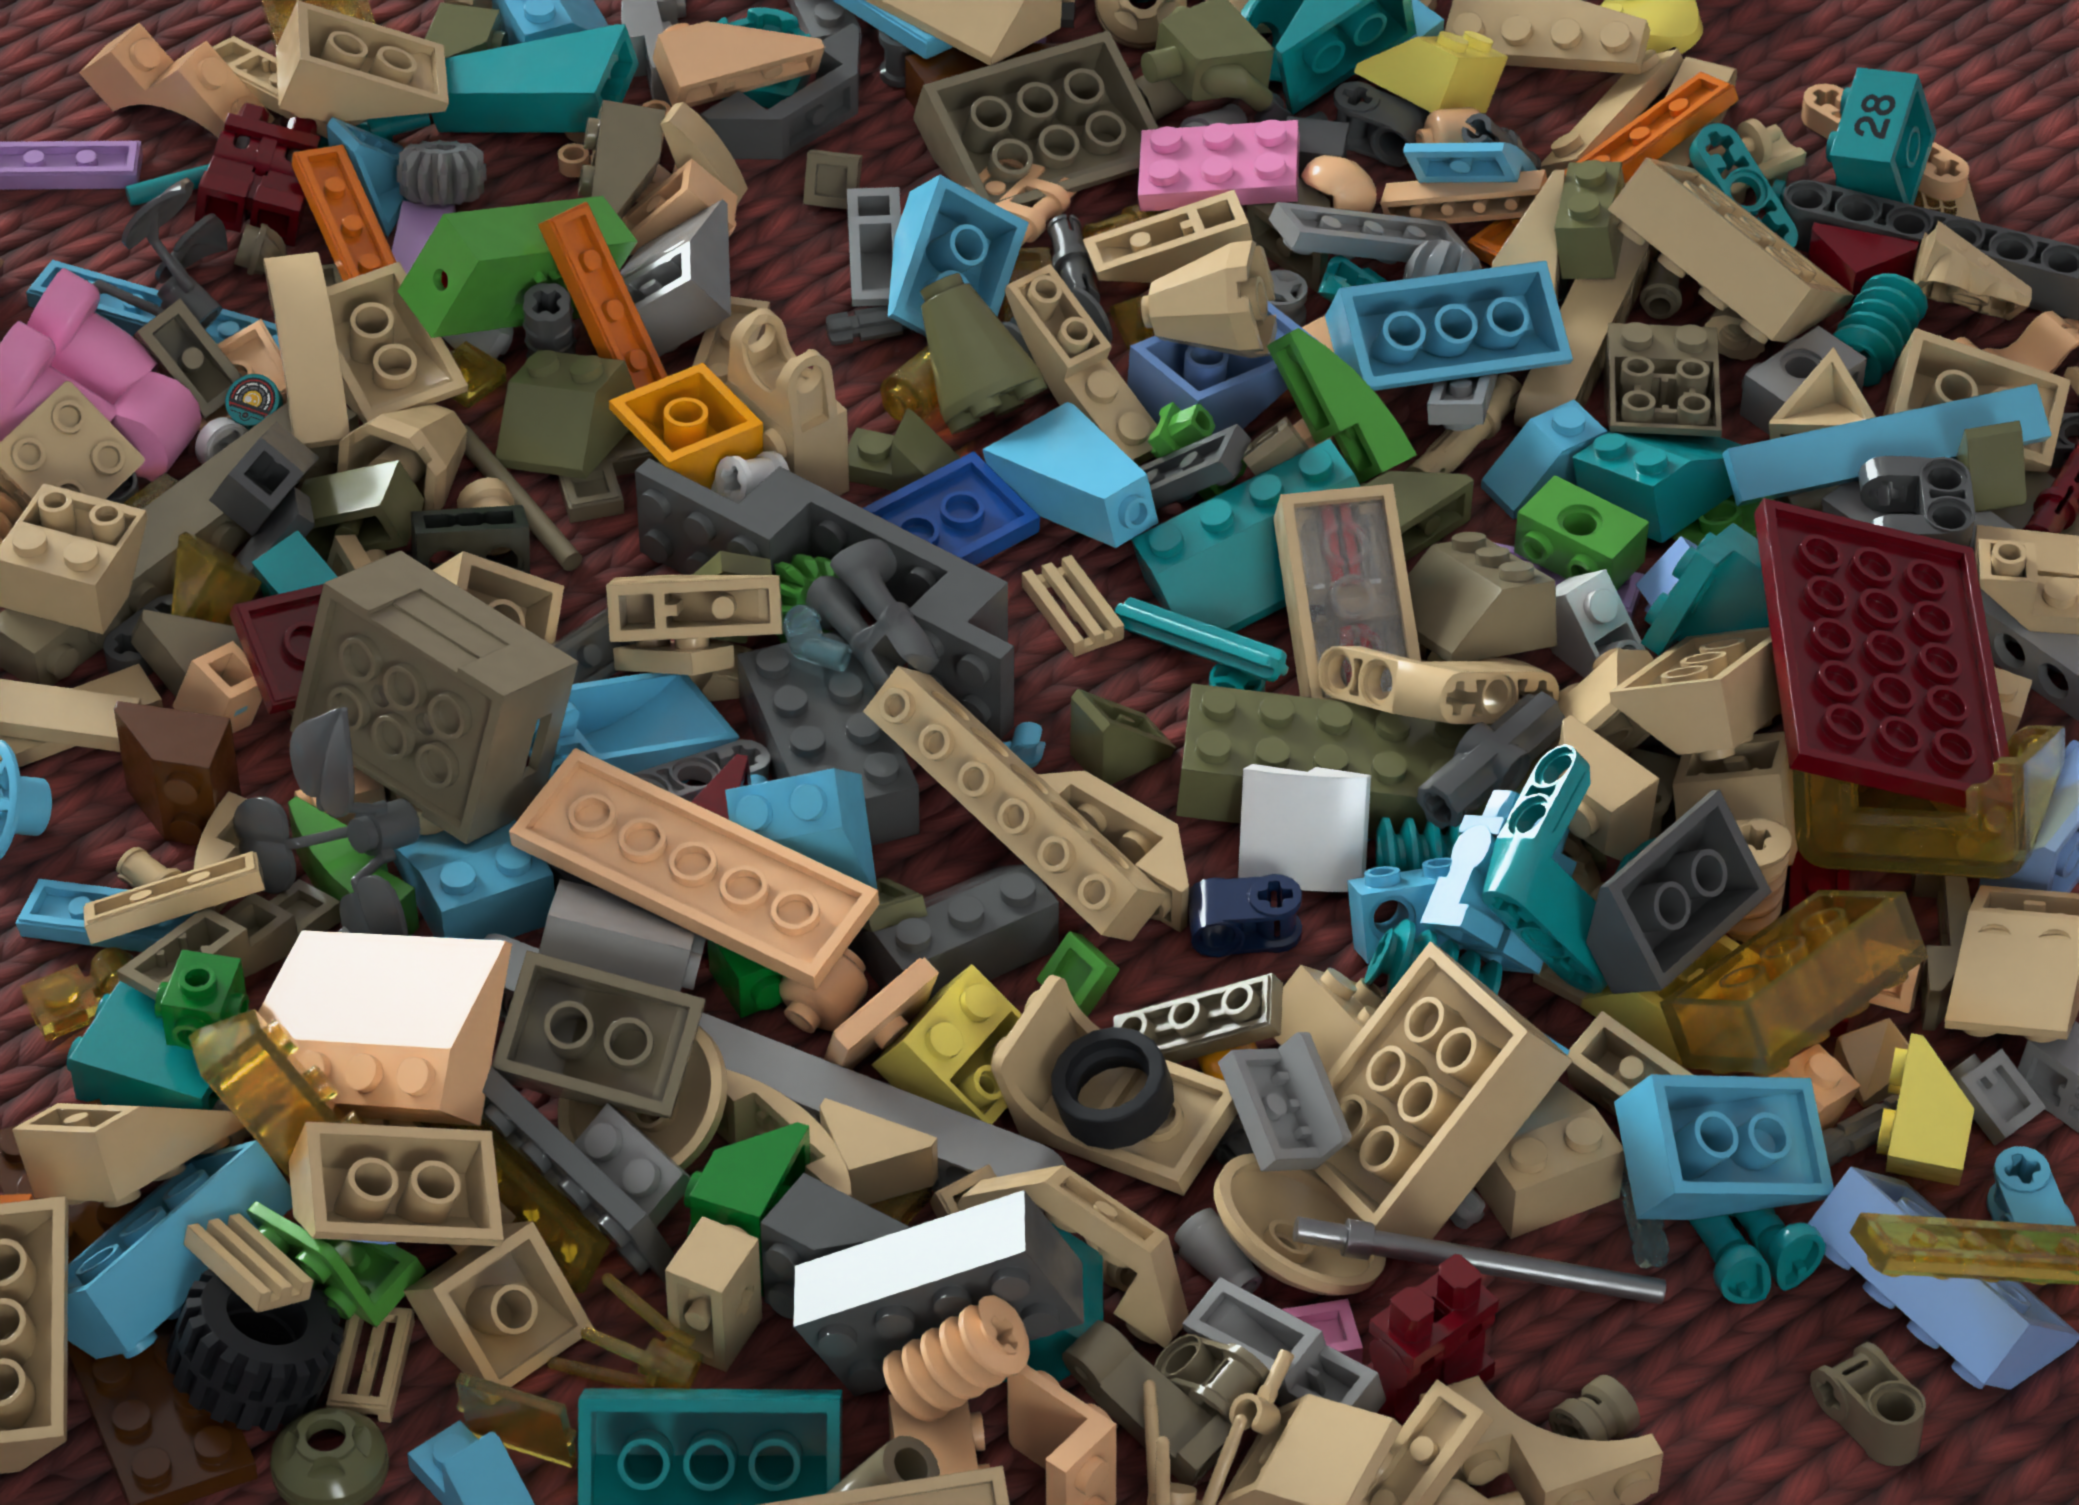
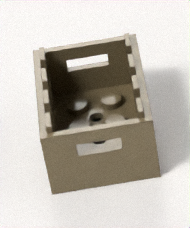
[290,550,579,844]

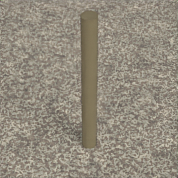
[464,425,582,571]

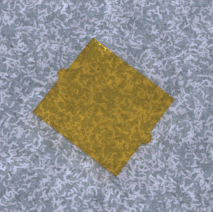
[455,1372,577,1468]

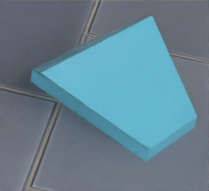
[326,117,409,237]

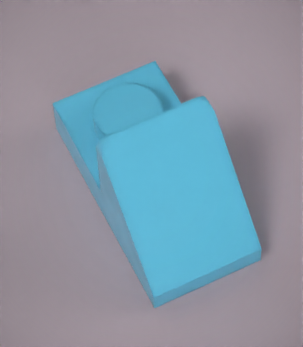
[407,1420,535,1505]

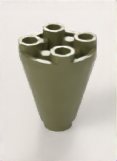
[920,273,1047,435]

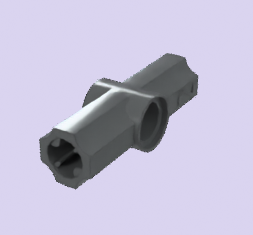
[1416,691,1566,830]

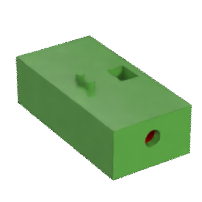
[397,196,638,338]

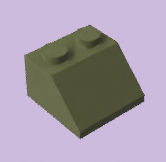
[495,350,635,479]

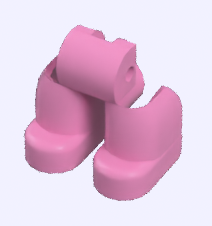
[0,268,202,484]

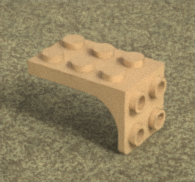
[991,975,1238,1196]

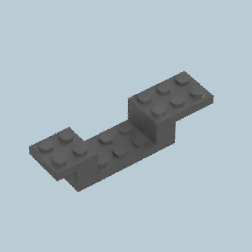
[635,458,1014,740]

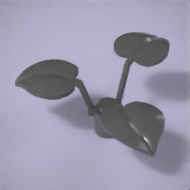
[85,178,228,330]
[233,707,420,936]

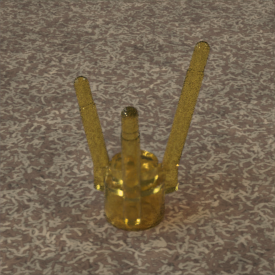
[547,1273,704,1389]

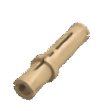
[1405,374,1522,473]

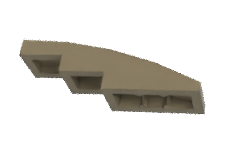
[117,879,341,1000]

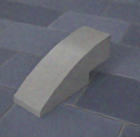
[847,187,901,307]
[1182,1277,1386,1413]

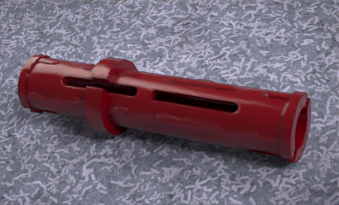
[2022,440,2079,534]

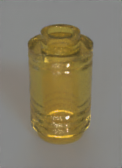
[880,345,939,421]

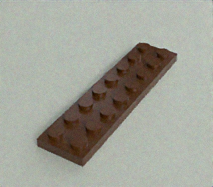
[0,1099,258,1505]

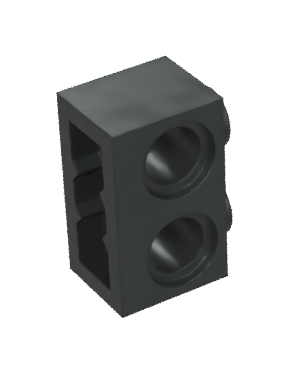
[411,505,530,574]

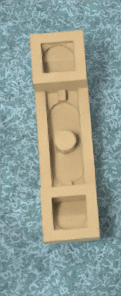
[264,252,350,448]
[716,1069,852,1197]

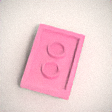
[1138,120,1300,212]

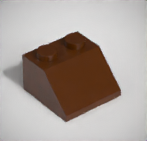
[114,701,241,845]

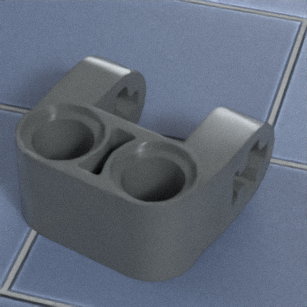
[1858,456,1976,547]

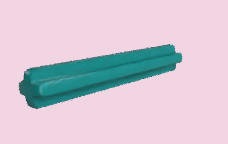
[1115,597,1289,682]

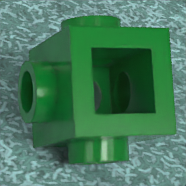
[155,950,249,1054]

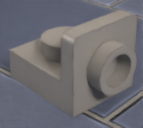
[1949,1049,2047,1146]

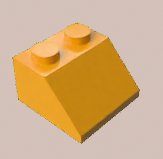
[609,363,763,490]

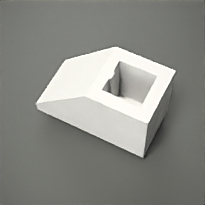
[1550,569,1646,678]

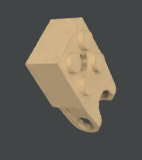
[727,308,849,496]

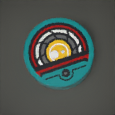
[225,374,284,431]

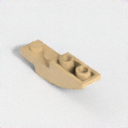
[1005,264,1158,465]

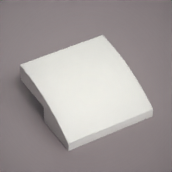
[1238,764,1371,892]

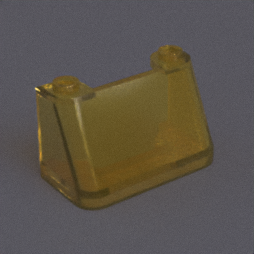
[1793,725,2066,879]

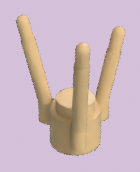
[1143,1380,1247,1505]

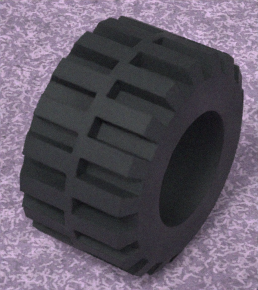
[166,1269,343,1431]

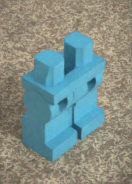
[1420,790,1577,974]

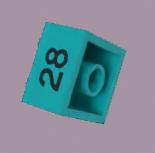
[1826,67,1936,205]

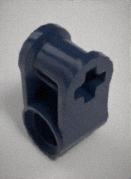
[1188,874,1302,958]

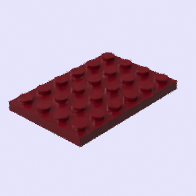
[1754,498,2018,818]

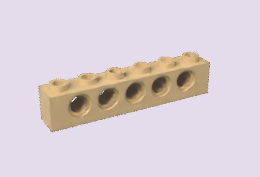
[863,666,1168,941]

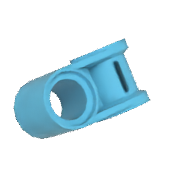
[1986,1146,2079,1270]

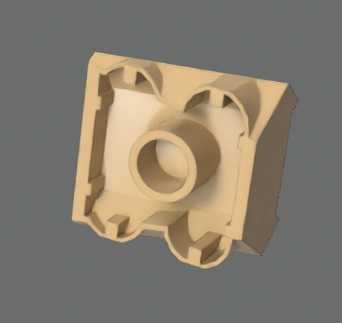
[1912,220,2032,321]

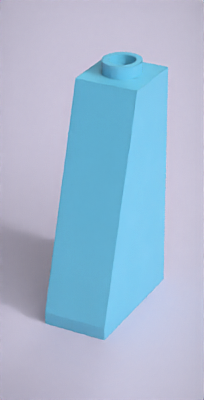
[982,402,1159,548]

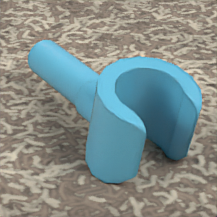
[1003,722,1046,768]

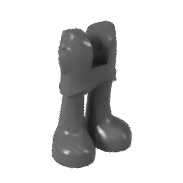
[805,539,940,692]

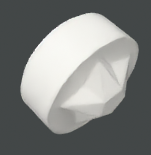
[195,417,248,464]

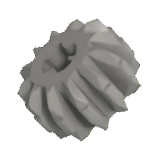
[396,140,486,206]

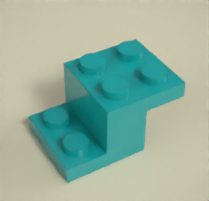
[1641,523,1770,656]

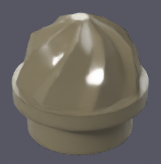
[234,223,287,276]

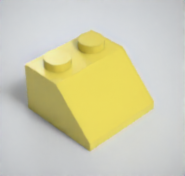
[1354,31,1508,113]

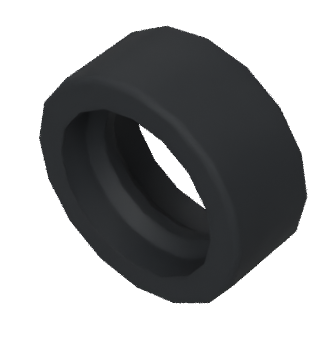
[1051,1027,1174,1149]

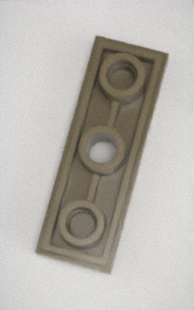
[1114,973,1283,1063]

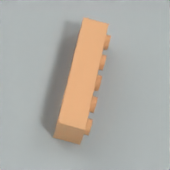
[1380,169,1547,224]

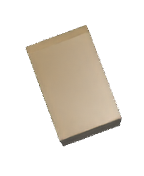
[819,1098,938,1205]

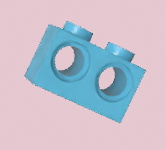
[1347,857,1464,964]

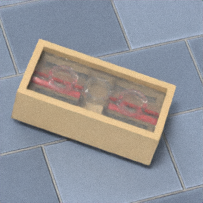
[1273,484,1422,702]

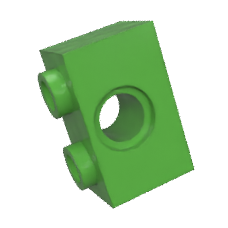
[1514,475,1649,590]

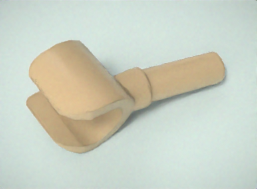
[1229,1349,1295,1435]

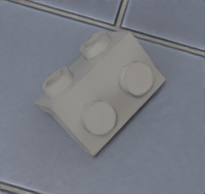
[1218,1032,1351,1172]

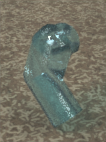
[783,604,852,673]

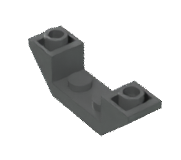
[701,23,861,160]

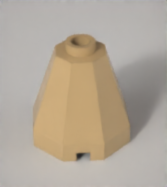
[1141,240,1277,358]
[337,404,467,511]

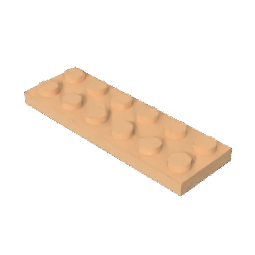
[509,748,880,991]

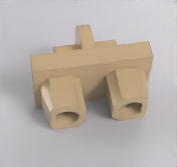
[1708,118,1807,204]

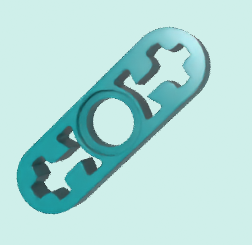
[1689,123,1798,248]

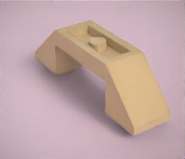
[1977,539,2079,635]
[1037,771,1189,932]
[956,1165,1189,1348]

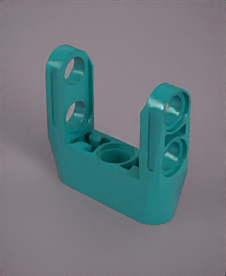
[1482,744,1656,994]

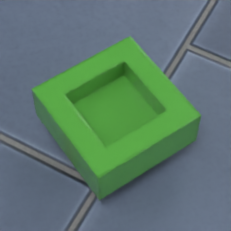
[1036,931,1120,1017]

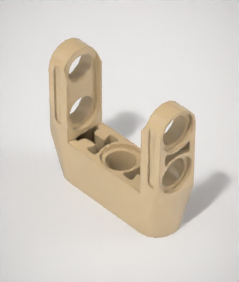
[1318,646,1559,725]

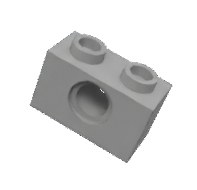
[1740,326,1867,434]

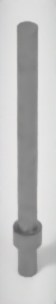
[1293,1217,1666,1304]

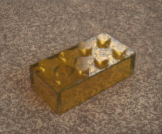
[1660,890,1928,1077]

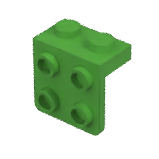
[246,1201,426,1328]

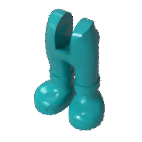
[1689,1208,1826,1304]

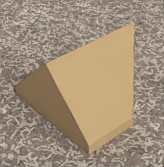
[1769,347,1876,439]

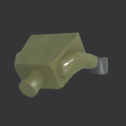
[1141,0,1292,123]

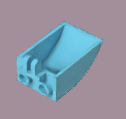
[528,673,740,784]

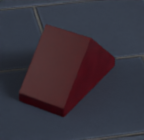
[1808,222,1919,310]

